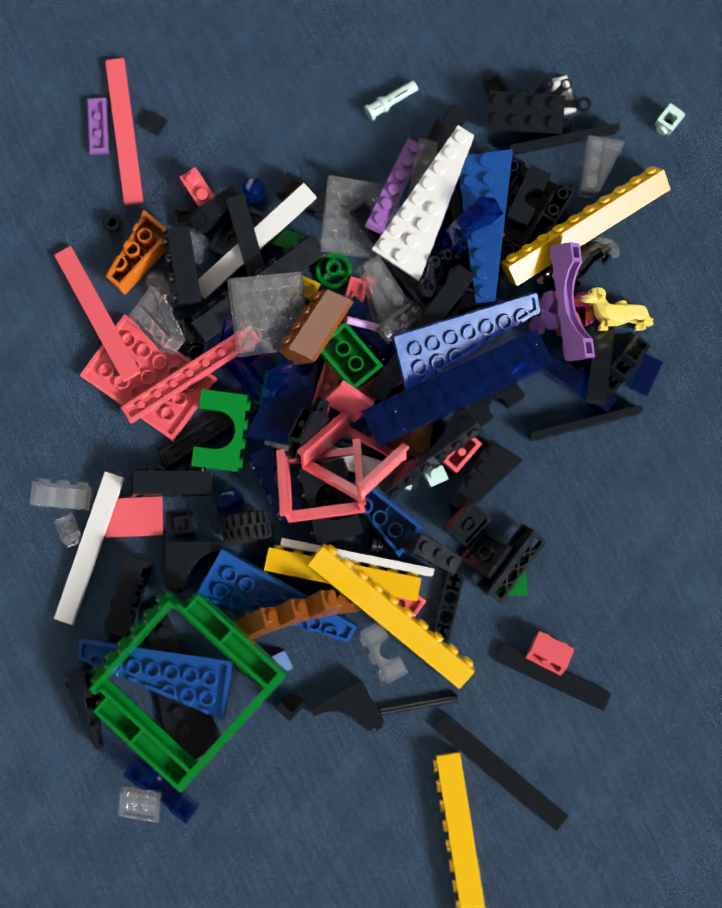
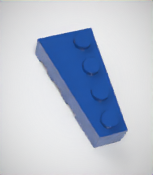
[364,488,423,557]

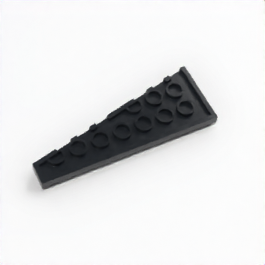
[144,604,226,759]

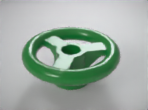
[315,252,352,289]

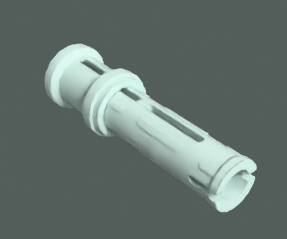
[364,80,418,121]

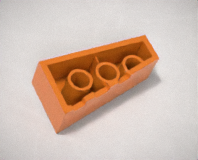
[106,210,166,295]

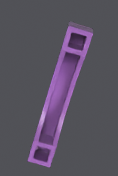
[550,242,595,361]

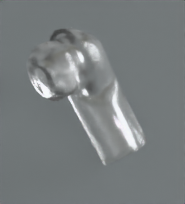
[596,236,620,258]

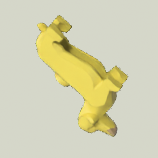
[580,287,653,331]

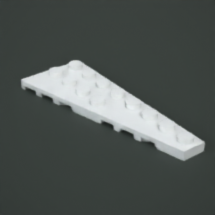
[372,125,474,281]

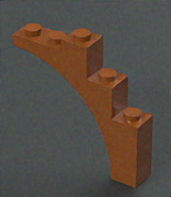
[234,590,362,639]

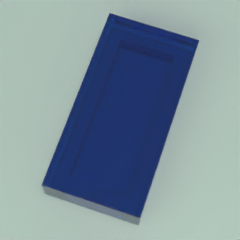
[629,354,663,397]

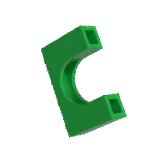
[191,389,251,472]

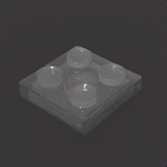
[119,786,161,823]

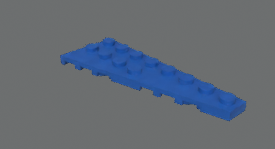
[77,639,233,720]

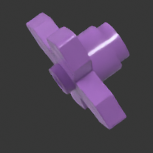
[529,291,561,336]

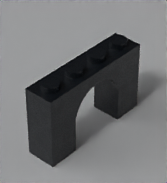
[297,458,364,545]

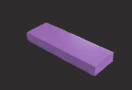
[87,98,109,154]

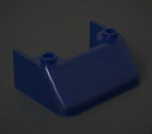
[220,308,294,405]

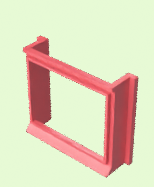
[297,411,409,503]
[276,438,366,523]

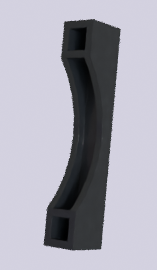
[377,407,482,500]

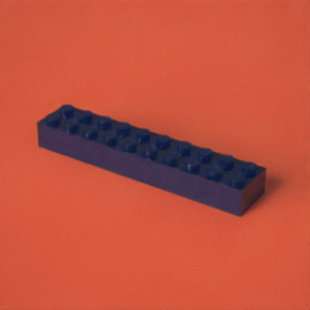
[361,329,554,449]

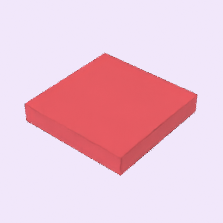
[325,380,374,422]

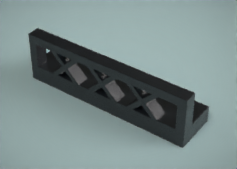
[477,524,546,603]

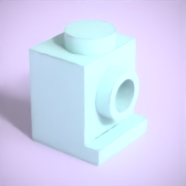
[655,103,685,136]
[423,463,448,487]

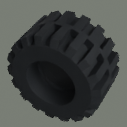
[220,510,272,545]

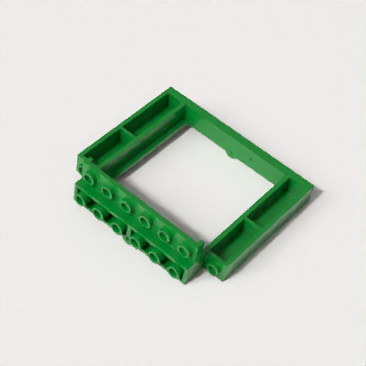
[89,591,289,793]

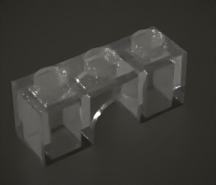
[358,622,408,684]

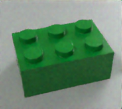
[319,323,383,389]

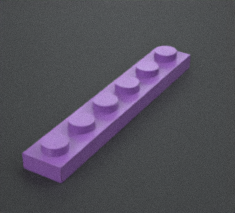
[365,138,424,235]

